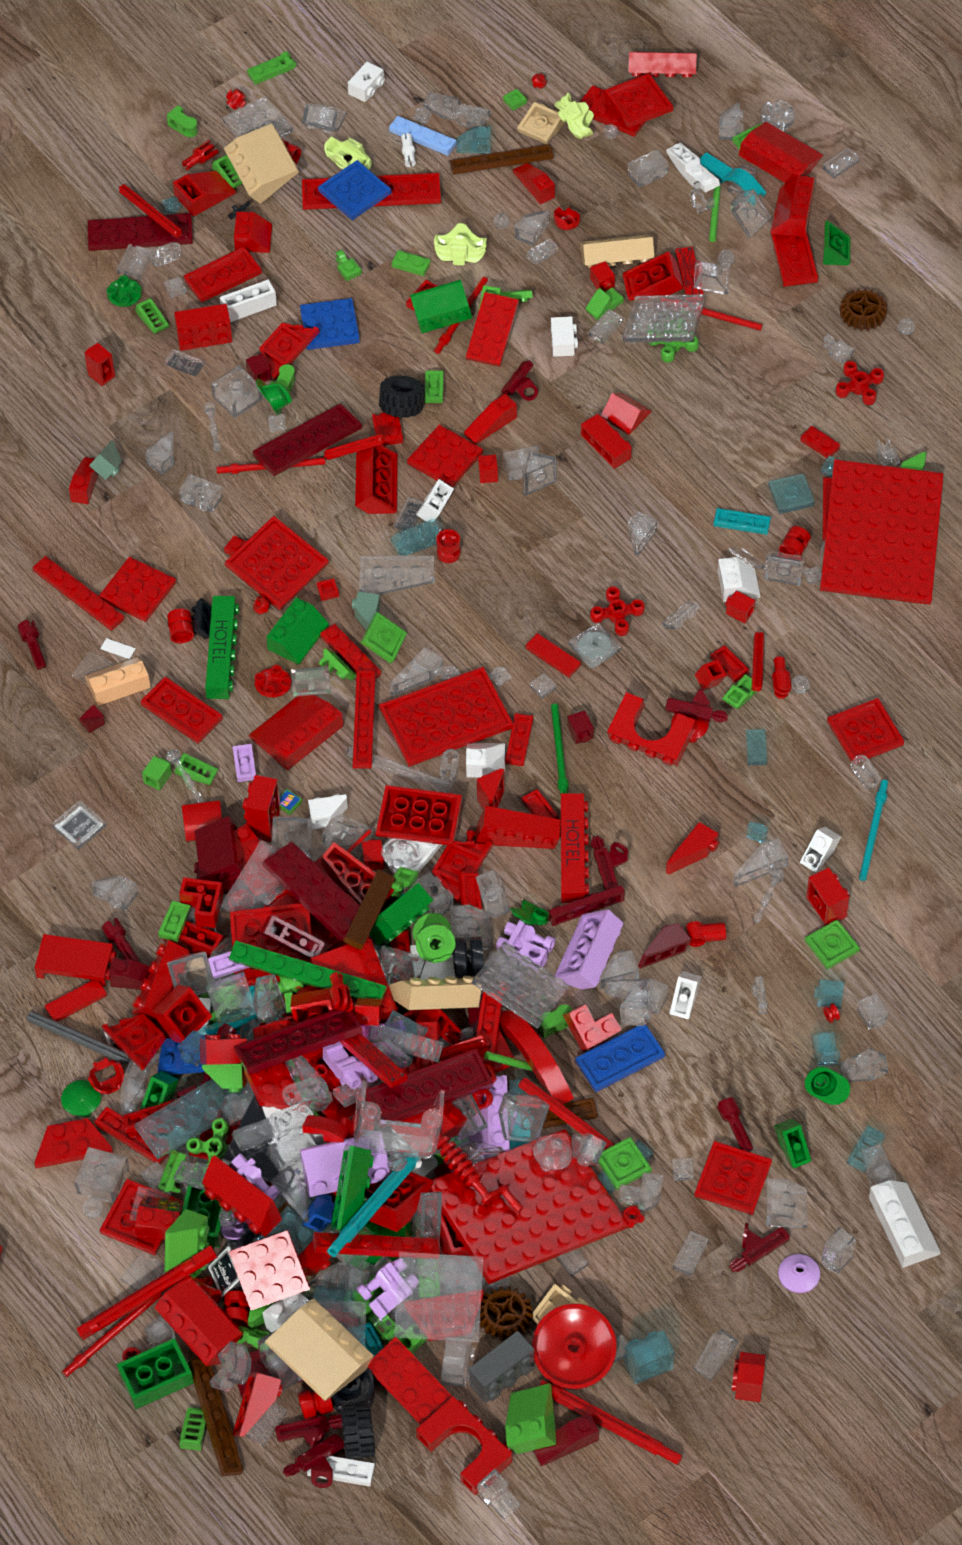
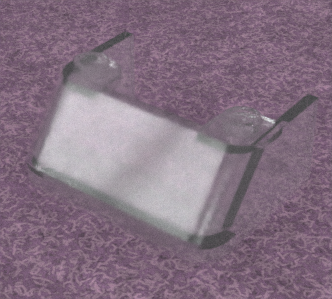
[354,1081,445,1159]

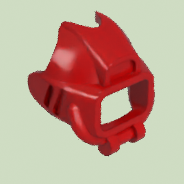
[87,1057,124,1095]

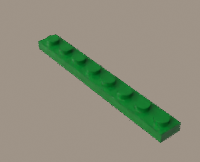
[229,940,387,1001]

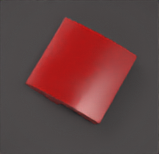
[181,800,222,842]

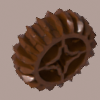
[839,288,888,332]
[477,1286,533,1342]

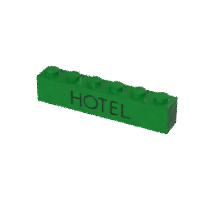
[205,596,239,699]

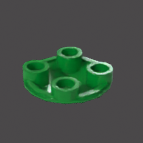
[106,275,142,307]
[61,1080,101,1118]

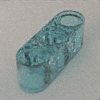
[391,519,444,557]

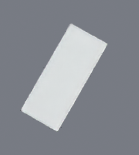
[100,638,136,659]

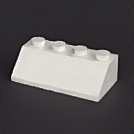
[869,1180,941,1268]

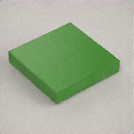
[360,612,407,663]
[804,919,860,970]
[595,1137,652,1190]

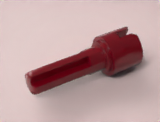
[17,620,46,670]
[101,918,141,963]
[716,1097,753,1152]

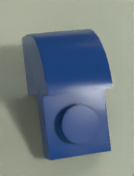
[303,1194,335,1232]

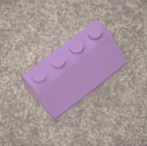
[554,909,624,990]
[468,1075,509,1161]
[300,1132,390,1197]

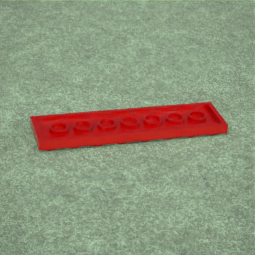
[302,173,441,210]

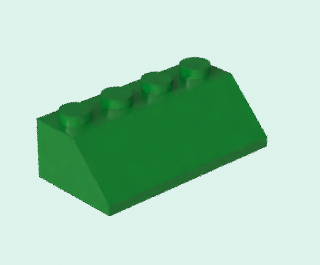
[330,1145,374,1232]

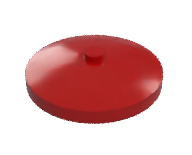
[532,1304,617,1390]

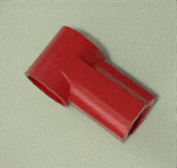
[685,921,726,947]

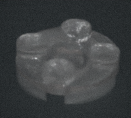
[761,100,795,132]

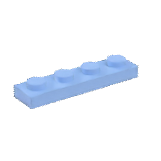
[389,116,457,156]

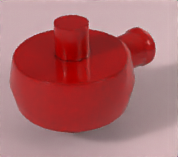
[531,73,547,89]
[253,596,270,615]

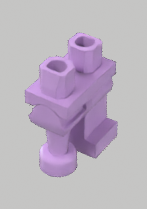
[496,920,556,974]
[323,1041,378,1089]
[231,1153,280,1200]
[356,1258,419,1320]

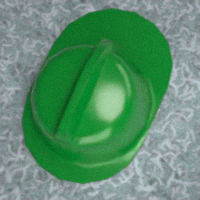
[256,379,292,416]
[805,1067,850,1105]

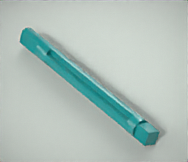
[327,1149,422,1257]

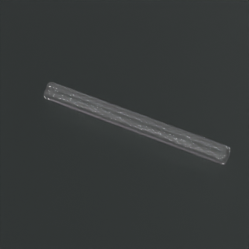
[346,746,452,793]

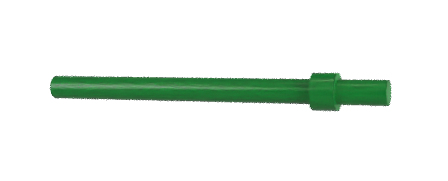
[551,704,569,796]

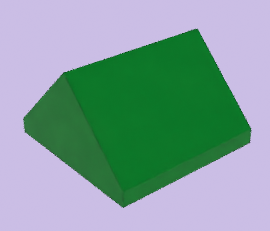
[823,220,851,266]

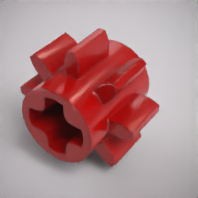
[226,88,246,110]

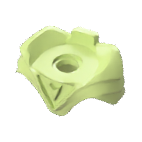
[555,93,594,139]
[324,137,372,170]
[434,223,487,265]

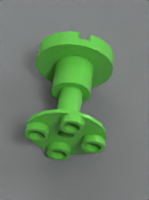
[412,913,455,963]

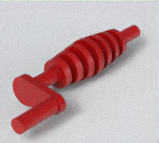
[426,1124,524,1213]

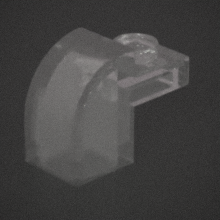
[619,1173,664,1211]
[209,1341,251,1392]
[477,1469,521,1520]

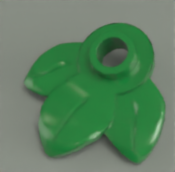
[511,900,549,925]

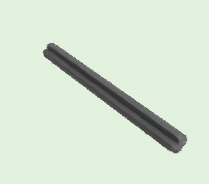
[27,1011,131,1064]

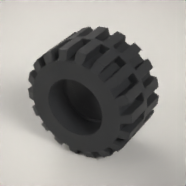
[379,375,425,418]
[341,1402,375,1459]

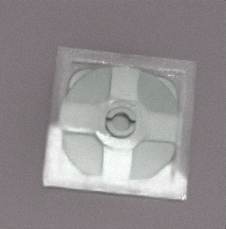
[569,622,621,669]

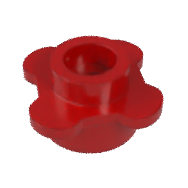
[621,1205,644,1228]

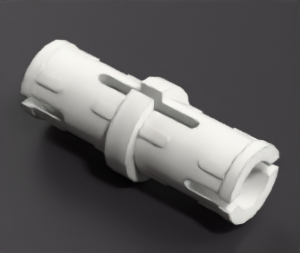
[401,133,416,167]

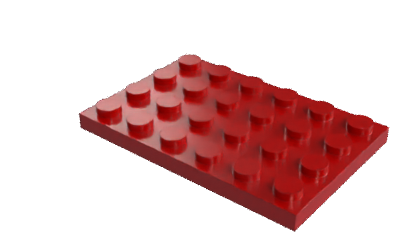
[379,667,513,767]

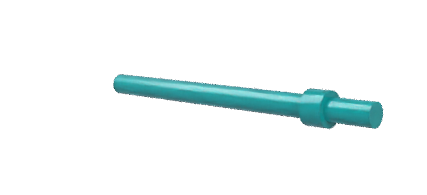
[859,780,888,881]

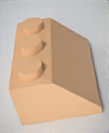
[84,657,151,706]

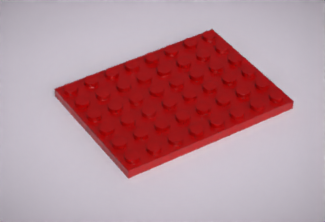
[820,459,944,605]
[429,1129,629,1284]

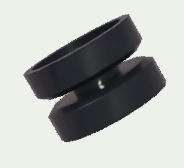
[453,936,485,980]
[330,1368,375,1414]

